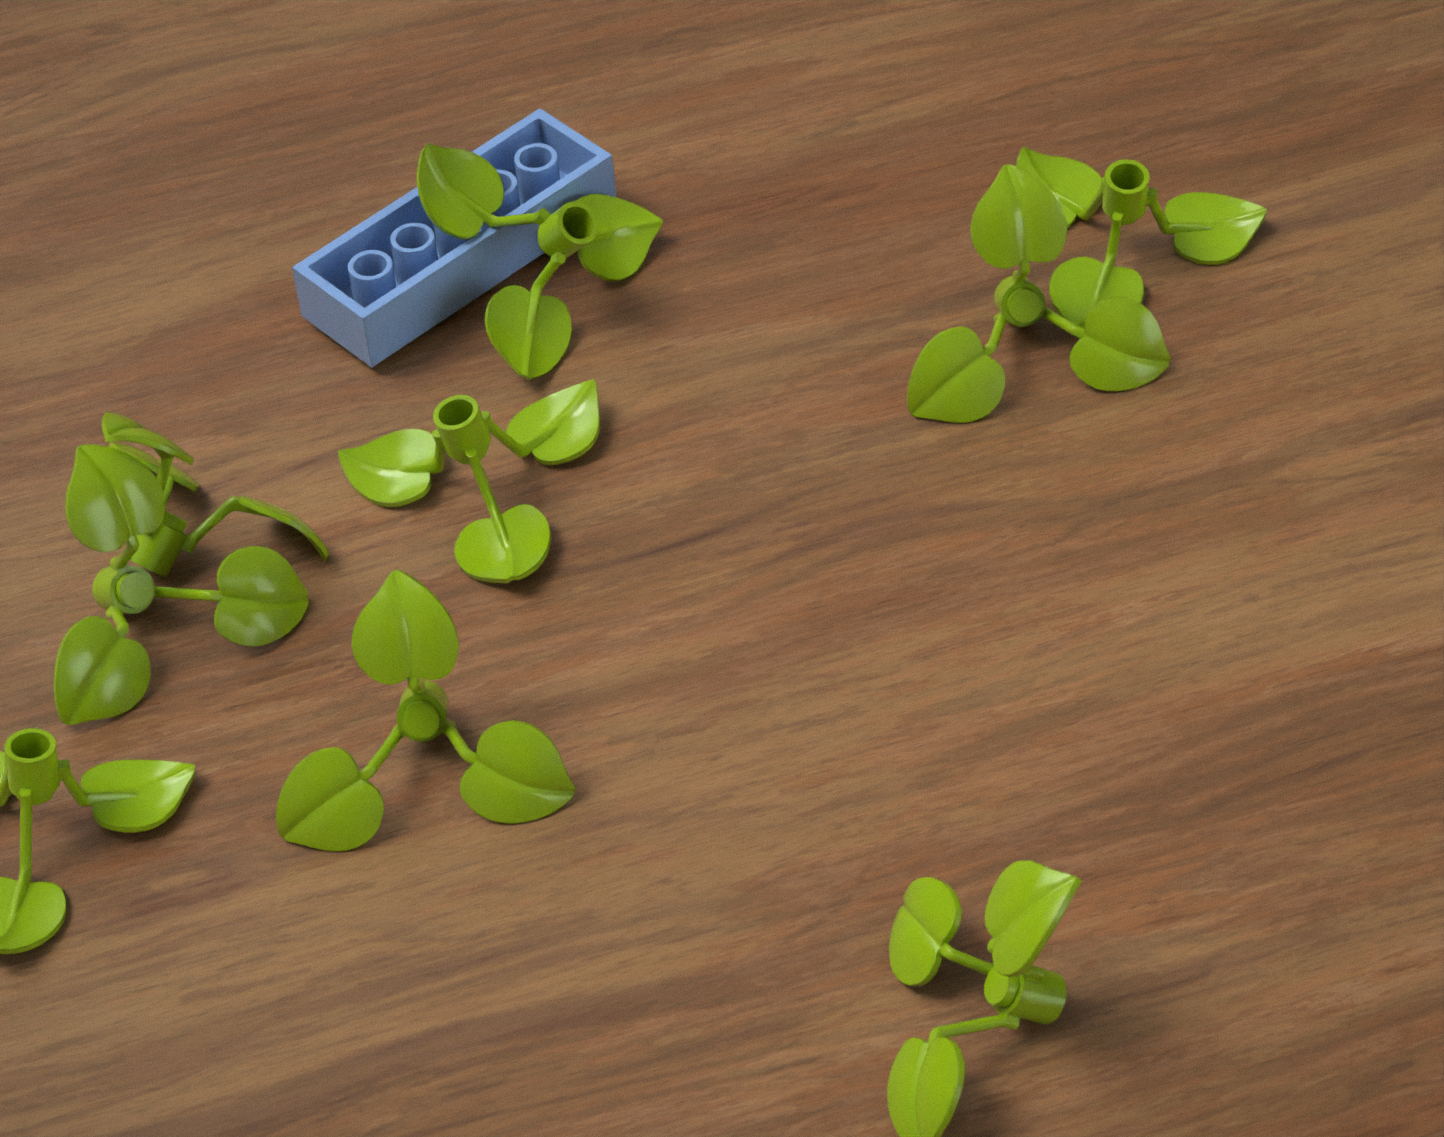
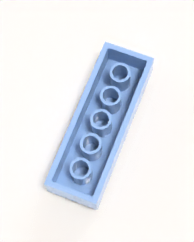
[292,108,616,368]

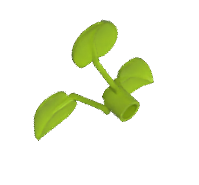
[417,143,663,379]
[1016,147,1267,328]
[907,164,1170,423]
[338,379,600,583]
[101,411,329,577]
[53,444,309,725]
[276,569,575,852]
[0,728,195,954]
[887,860,1082,1137]

